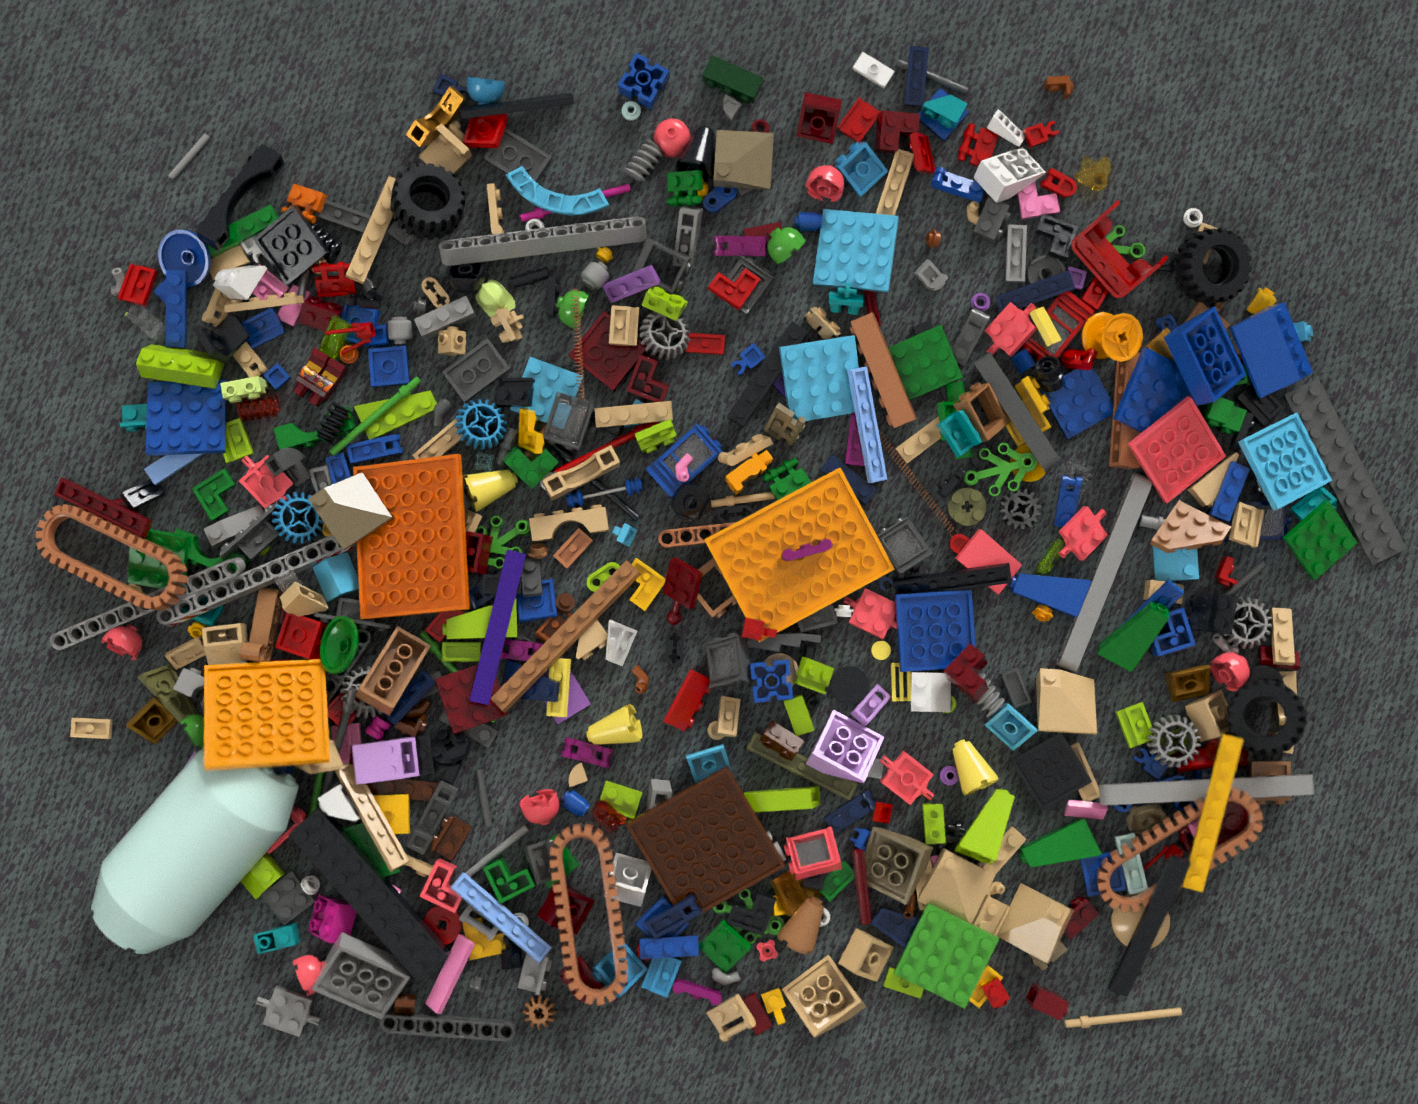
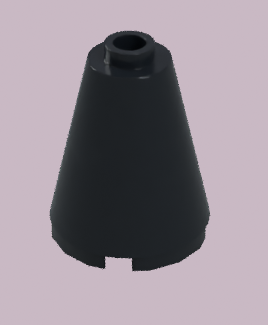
[675,126,714,182]

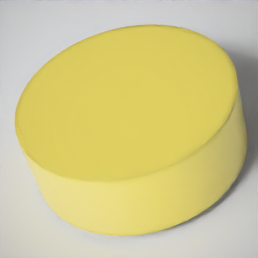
[871,641,891,660]

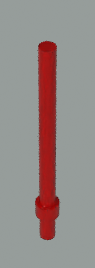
[554,422,658,473]

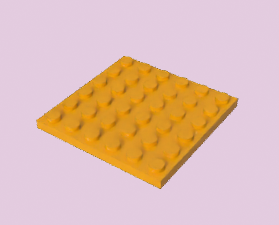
[204,659,330,771]

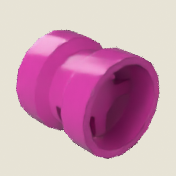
[365,715,392,741]

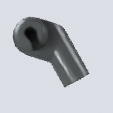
[433,398,450,426]

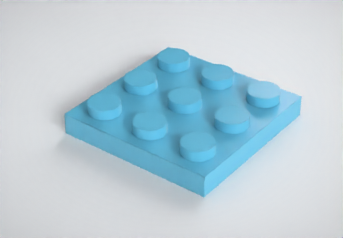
[510,357,584,430]

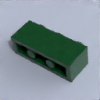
[702,55,763,104]

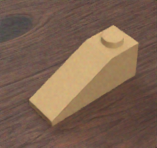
[1187,452,1239,507]

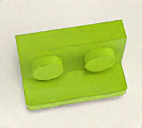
[922,803,946,844]

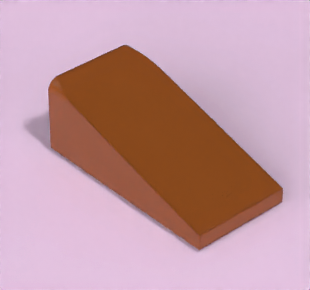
[535,608,573,643]

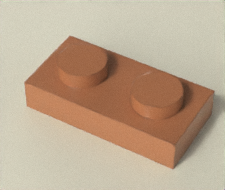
[553,528,593,569]

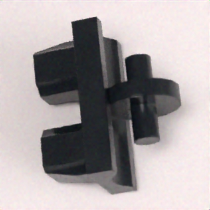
[937,820,967,854]

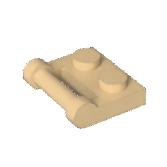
[706,994,756,1042]

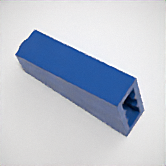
[1009,574,1092,618]

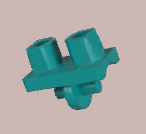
[828,283,863,315]

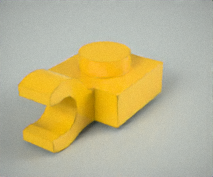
[761,987,786,1025]

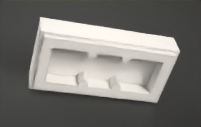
[853,52,895,88]

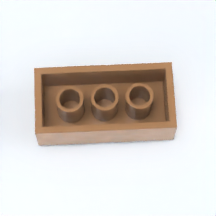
[355,626,431,716]

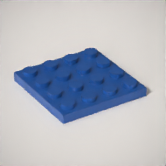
[1113,348,1195,433]
[145,380,227,456]
[895,590,976,672]

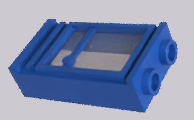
[646,424,723,499]

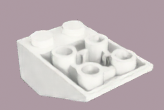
[973,147,1046,203]

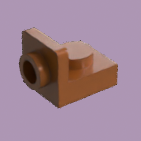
[1044,75,1073,99]

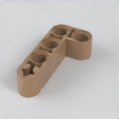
[240,587,283,662]

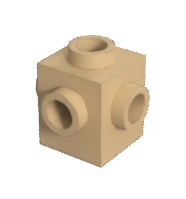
[438,326,466,356]

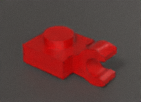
[742,617,777,641]

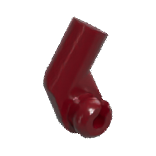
[1178,824,1193,852]

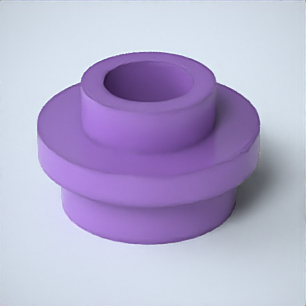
[971,293,990,312]
[940,766,959,785]

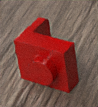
[981,977,1010,1008]

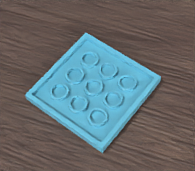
[813,209,899,293]
[779,335,859,421]
[1238,412,1332,511]

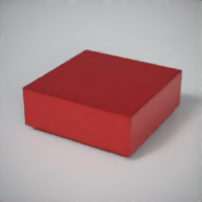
[872,802,893,824]

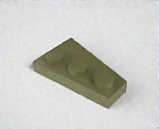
[137,663,198,722]

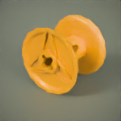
[1081,312,1143,362]

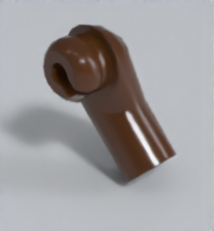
[903,892,917,919]

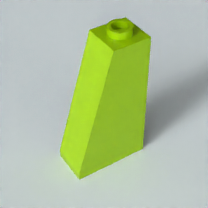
[443,598,517,639]
[744,785,821,812]
[954,789,1015,865]

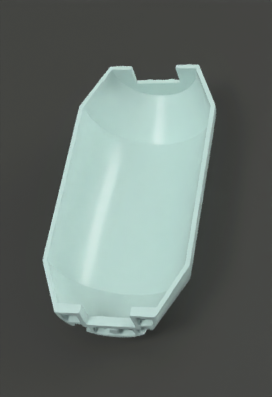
[91,748,299,954]

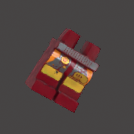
[293,347,348,407]

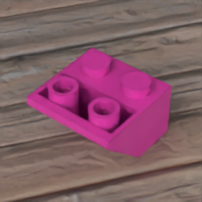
[308,894,356,943]

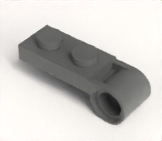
[952,307,990,366]

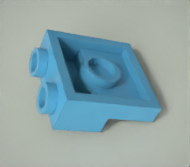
[834,141,888,197]
[591,944,648,998]

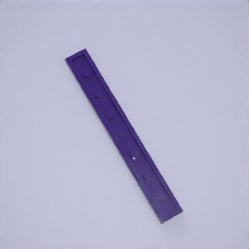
[469,549,526,705]

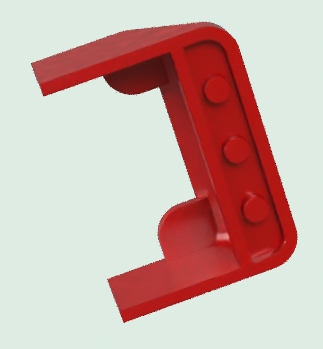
[1071,200,1168,298]

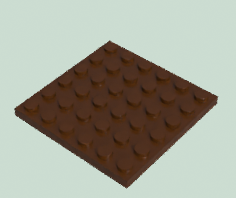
[625,766,786,921]

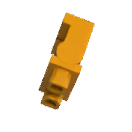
[725,450,773,495]

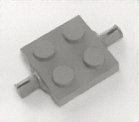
[256,986,321,1037]

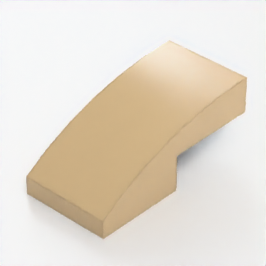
[209,245,250,280]

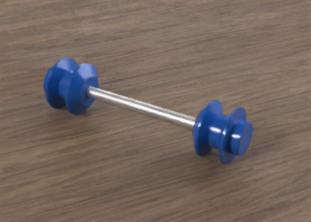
[566,476,643,508]

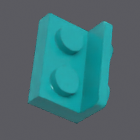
[119,404,147,432]
[1291,486,1337,521]

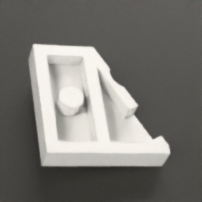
[606,620,637,666]

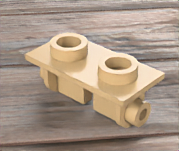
[804,307,842,340]

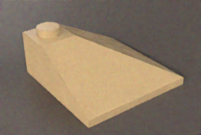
[1036,668,1097,735]
[917,848,995,924]
[997,883,1074,964]
[782,954,866,1038]

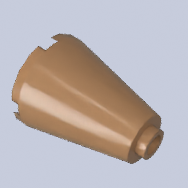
[777,897,824,955]

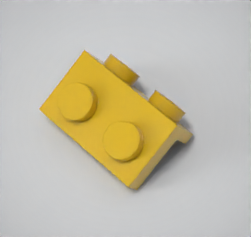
[1015,376,1050,413]

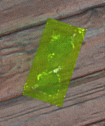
[318,316,351,359]
[1034,538,1065,575]

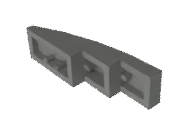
[747,633,821,652]

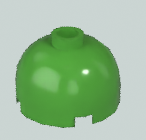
[767,227,806,264]
[556,290,590,329]
[179,714,204,750]

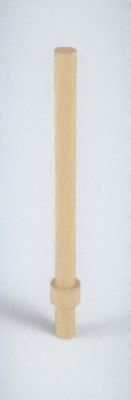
[711,492,775,508]
[1064,1008,1182,1028]

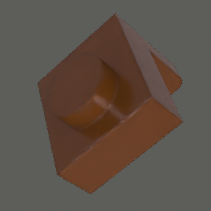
[394,714,428,737]

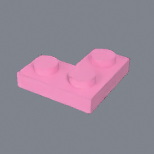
[1017,181,1060,219]

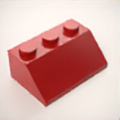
[664,669,711,731]

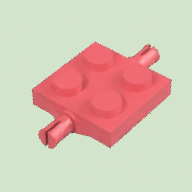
[984,302,1037,357]
[239,455,294,509]
[1058,506,1108,561]
[843,588,897,640]
[880,751,934,805]

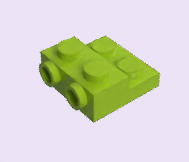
[641,287,688,321]
[635,419,677,454]

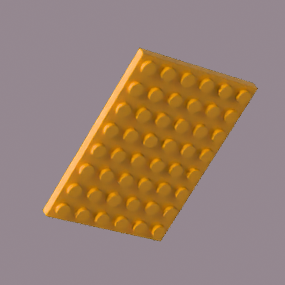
[704,468,895,642]

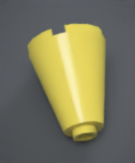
[462,469,518,512]
[586,704,642,745]
[952,739,999,796]

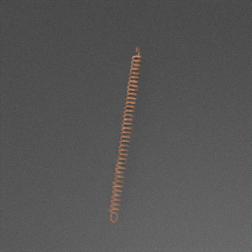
[571,289,585,431]
[879,429,958,537]

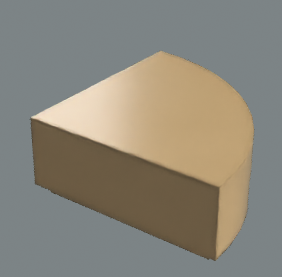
[569,762,588,787]

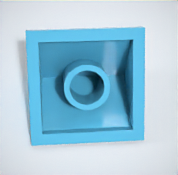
[312,552,359,603]
[985,703,1037,751]
[686,744,732,783]

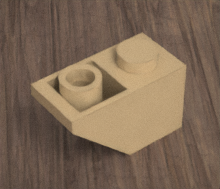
[576,619,608,661]

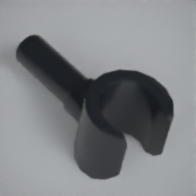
[806,694,821,710]

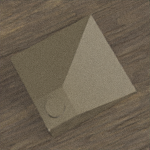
[714,130,774,190]
[308,472,393,551]
[864,826,933,905]

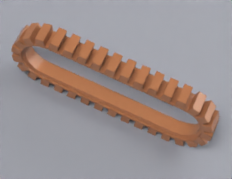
[36,504,188,610]
[1097,787,1263,913]
[550,823,628,1005]

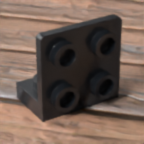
[194,312,250,363]

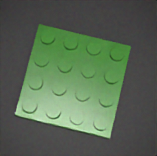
[894,903,999,1009]

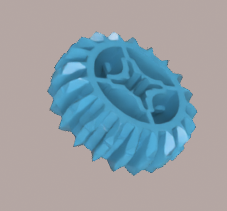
[455,399,507,450]
[272,492,324,544]

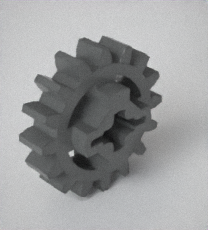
[999,489,1042,530]

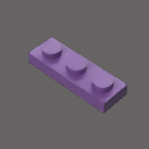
[602,265,661,303]

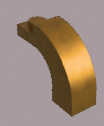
[406,86,467,147]

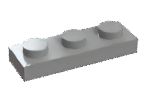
[1005,224,1027,283]

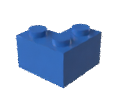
[1150,608,1196,656]

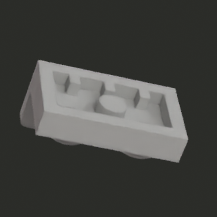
[518,953,553,995]

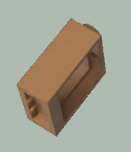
[954,382,1009,442]
[697,558,737,618]

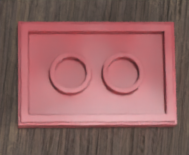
[955,529,1022,595]

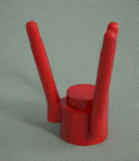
[325,322,375,355]
[1143,844,1185,871]

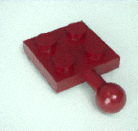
[662,557,703,625]

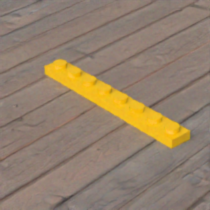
[1182,734,1243,892]

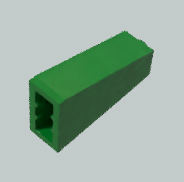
[1097,601,1169,672]
[1018,817,1102,868]

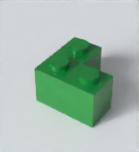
[1201,397,1247,435]
[502,446,559,489]
[483,857,536,904]

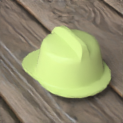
[475,280,515,318]

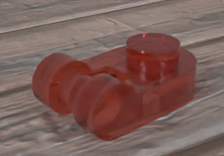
[592,801,626,833]

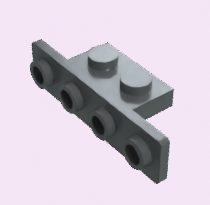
[219,502,280,561]
[314,597,394,632]

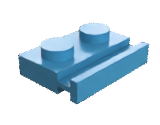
[641,957,682,998]

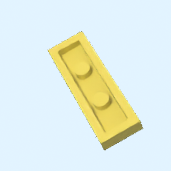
[546,658,571,717]

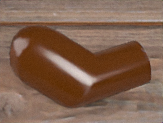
[405,698,432,719]

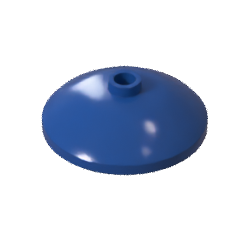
[158,229,211,287]

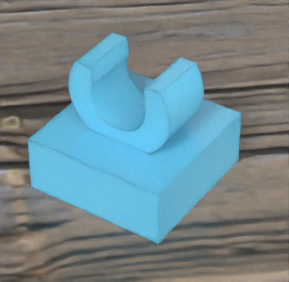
[612,523,637,547]

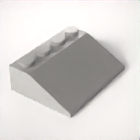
[311,932,410,1020]

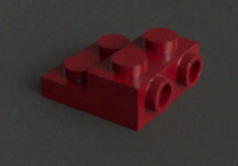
[1216,802,1255,845]

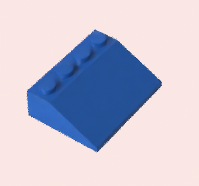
[1230,302,1313,398]
[1164,307,1246,406]

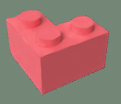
[419,858,463,913]

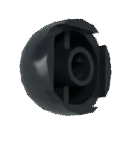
[446,262,485,294]

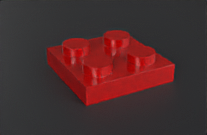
[462,113,509,148]
[275,612,324,659]

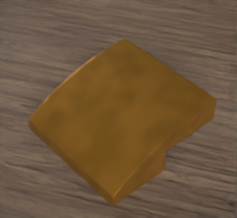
[770,861,823,916]

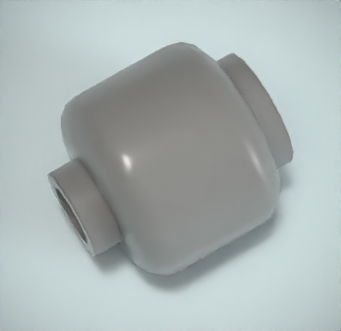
[581,261,609,290]
[387,317,413,344]

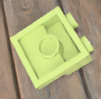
[220,376,269,403]

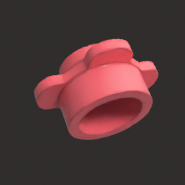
[757,939,778,962]

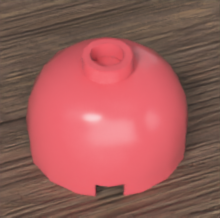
[653,118,691,158]
[805,165,844,202]
[101,624,142,660]
[1210,652,1250,692]
[519,789,560,825]
[293,955,325,996]

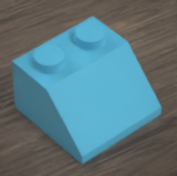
[1153,546,1199,582]

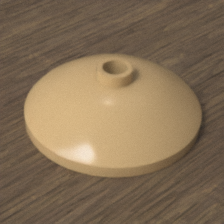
[1111,892,1170,949]

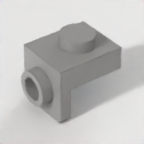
[914,259,948,291]

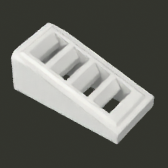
[987,110,1025,147]

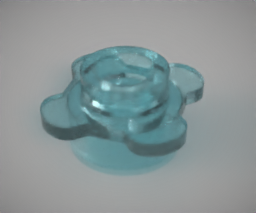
[474,452,495,472]

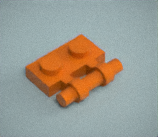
[281,184,327,224]

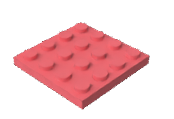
[1128,396,1226,503]

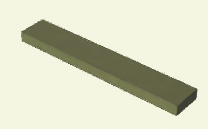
[746,731,858,801]

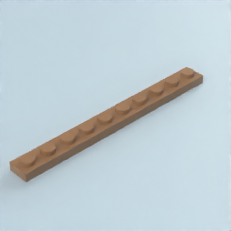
[491,560,641,713]

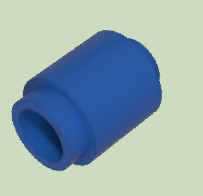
[794,212,822,231]
[561,790,590,817]

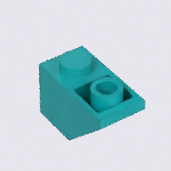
[921,95,968,129]
[253,922,301,954]

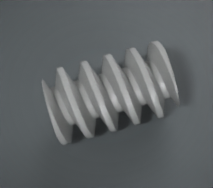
[624,139,663,182]
[977,673,1005,717]

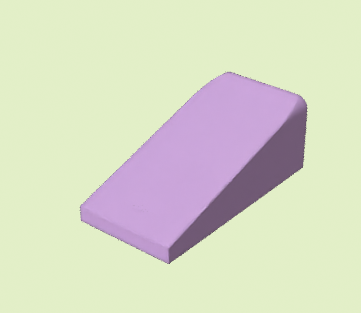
[850,684,891,726]

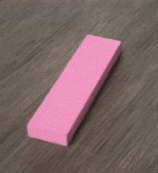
[425,934,475,1014]

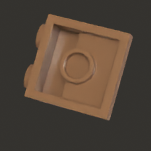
[1249,761,1292,804]

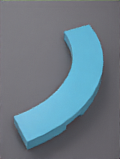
[506,166,609,215]

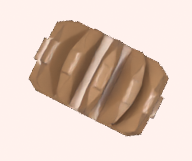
[523,995,557,1029]

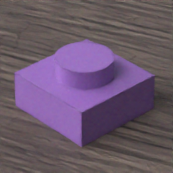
[1067,266,1087,291]

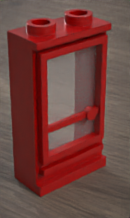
[1021,291,1095,361]

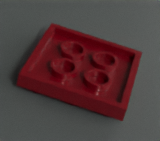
[568,311,647,391]
[435,665,509,734]

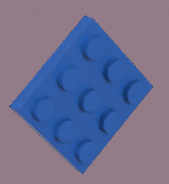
[1039,367,1114,439]

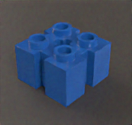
[618,53,670,110]
[750,659,793,703]

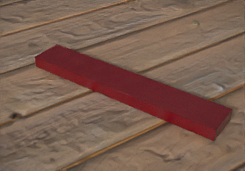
[54,477,153,538]

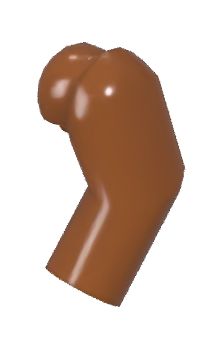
[631,665,649,694]

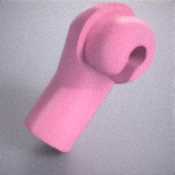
[675,453,694,482]

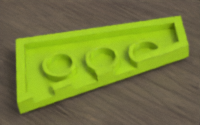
[354,391,437,440]

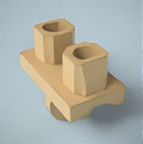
[491,307,524,343]

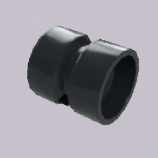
[1035,356,1064,392]

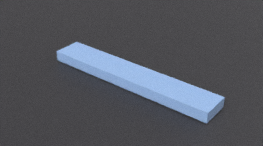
[847,366,887,483]
[450,872,552,963]

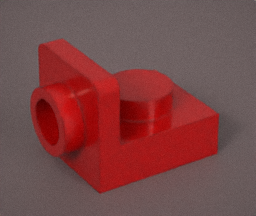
[1214,556,1238,587]

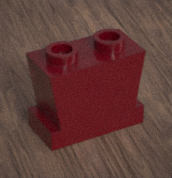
[1025,983,1069,1021]

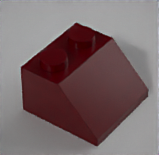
[796,92,842,144]
[537,881,595,935]

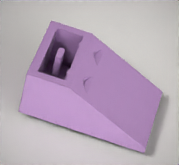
[351,737,420,784]

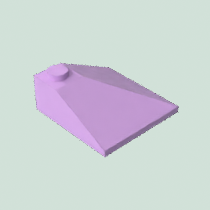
[806,709,884,783]

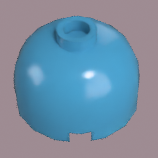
[467,77,505,105]

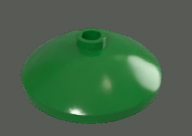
[320,616,359,674]

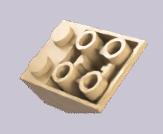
[202,623,251,665]

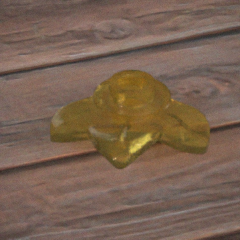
[1075,156,1111,191]

